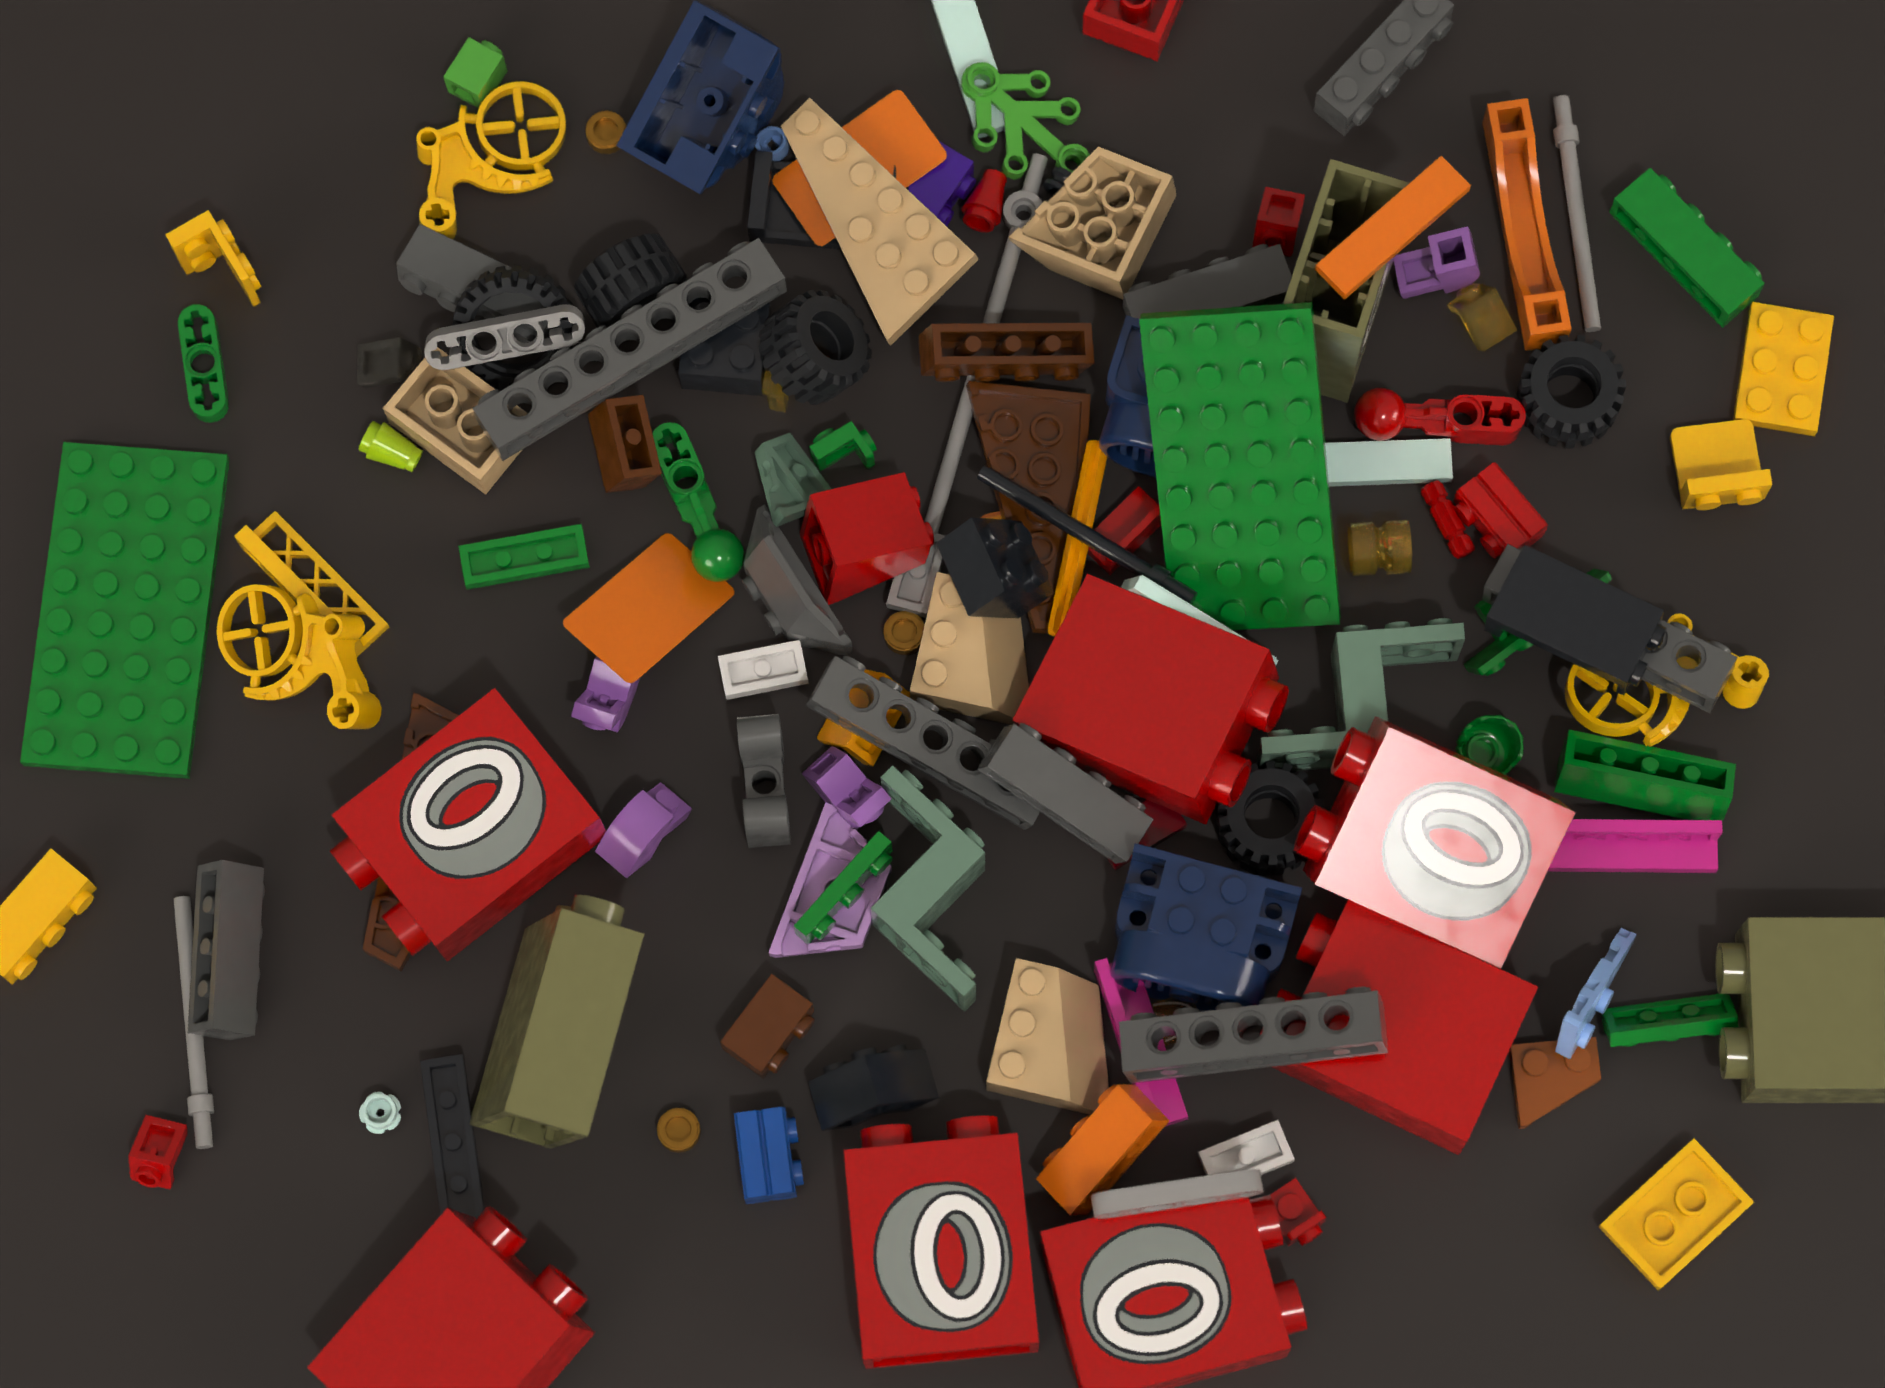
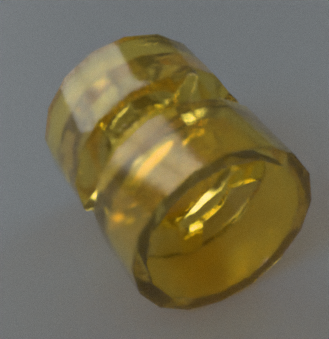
[1348,519,1412,576]

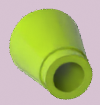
[358,421,423,472]

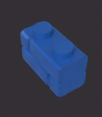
[734,1107,804,1204]

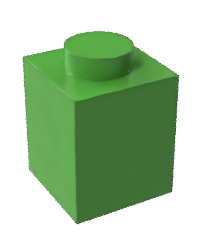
[443,37,507,108]

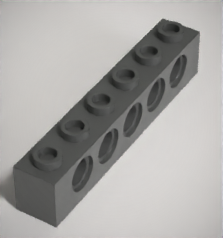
[1482,544,1737,713]
[805,656,1040,830]
[1119,987,1388,1083]

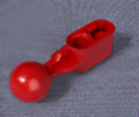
[1354,388,1526,446]

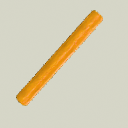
[1048,440,1107,637]

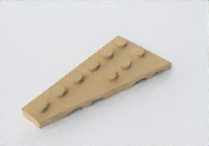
[781,98,979,346]

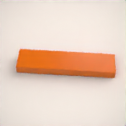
[1315,156,1471,300]

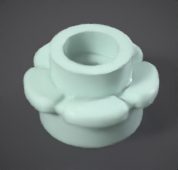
[359,1092,401,1134]

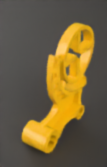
[416,82,566,239]
[217,584,382,729]
[1565,613,1769,747]

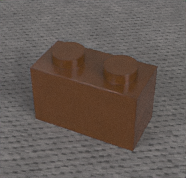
[588,395,662,493]
[720,974,815,1079]

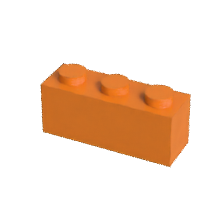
[1036,1084,1170,1215]

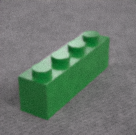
[1609,168,1765,328]
[1554,730,1736,822]

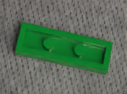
[459,524,590,590]
[794,831,893,945]
[1602,994,1738,1047]

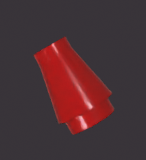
[962,169,1007,233]

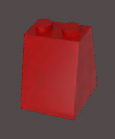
[800,472,934,605]

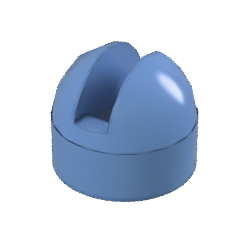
[755,126,790,161]

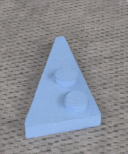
[1555,928,1637,1059]

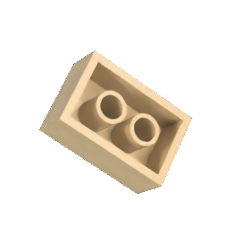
[383,347,528,495]

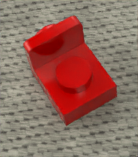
[1252,186,1305,256]
[128,1115,188,1189]
[1270,1178,1327,1247]

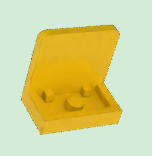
[1670,419,1772,510]

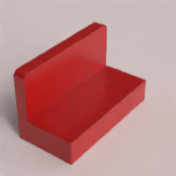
[1087,486,1161,575]

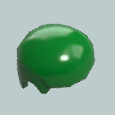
[1455,715,1524,775]

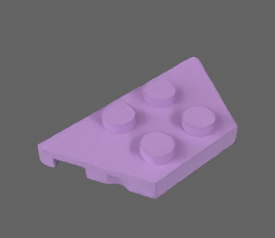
[768,802,892,958]

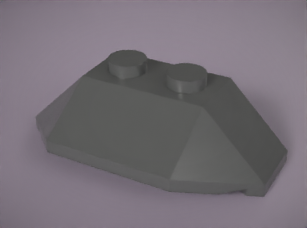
[742,504,853,656]

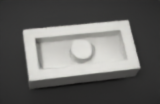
[718,640,809,700]
[1198,1120,1295,1176]

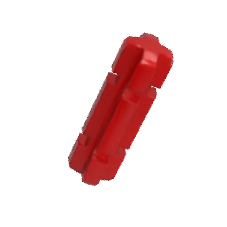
[1421,480,1475,559]

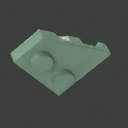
[754,433,831,527]

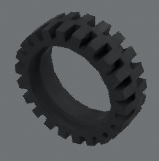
[452,265,576,391]

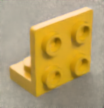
[165,210,261,306]

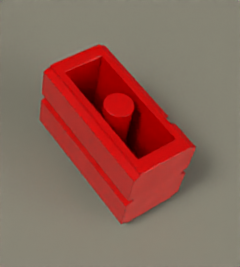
[1453,462,1548,558]

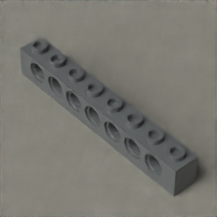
[473,238,787,461]

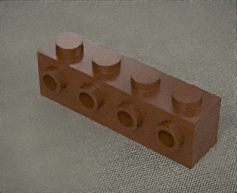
[918,323,1094,382]

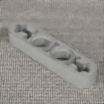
[424,305,585,370]
[1091,1169,1264,1219]

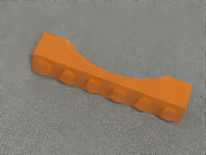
[1482,98,1572,351]

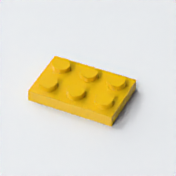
[1733,302,1834,437]
[1598,1138,1754,1291]

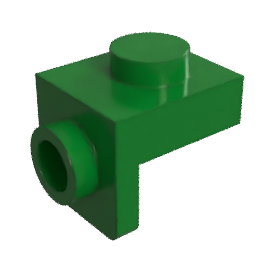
[809,421,877,472]

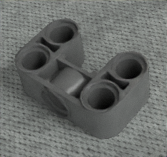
[737,714,791,848]

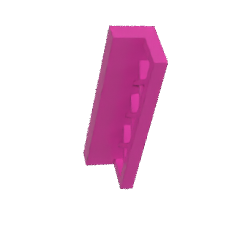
[1547,819,1723,873]
[1094,958,1188,1126]

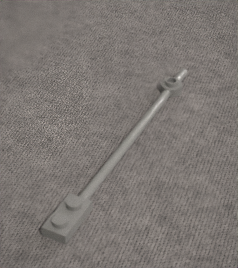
[886,153,1048,618]

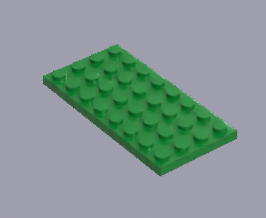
[1139,302,1341,630]
[20,442,230,779]

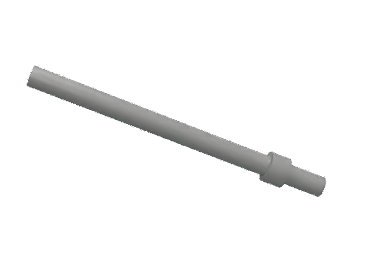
[1553,95,1601,332]
[173,896,214,1149]

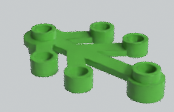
[961,62,1090,179]

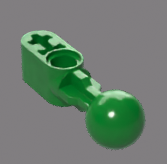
[652,422,744,582]

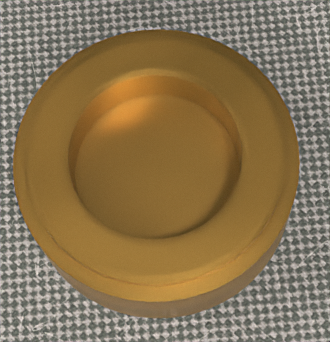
[586,111,626,154]
[884,611,925,655]
[657,1108,701,1153]

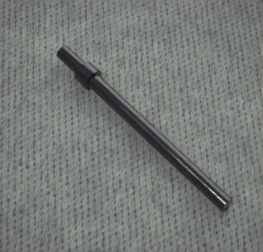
[977,465,1198,605]

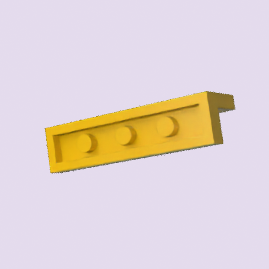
[234,511,389,657]

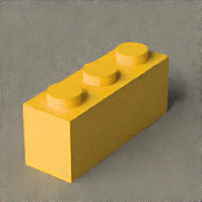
[0,849,97,985]

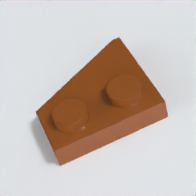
[1509,1037,1601,1129]

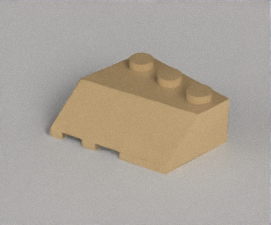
[1009,147,1177,300]
[910,572,1029,725]
[986,958,1109,1115]

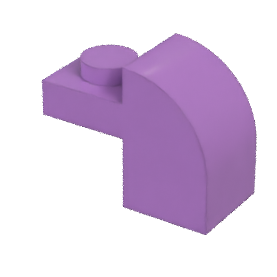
[1393,226,1480,299]
[571,656,640,733]
[802,746,892,830]
[595,782,692,878]

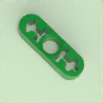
[178,304,229,423]

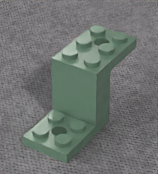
[1256,618,1465,771]
[870,765,985,1012]

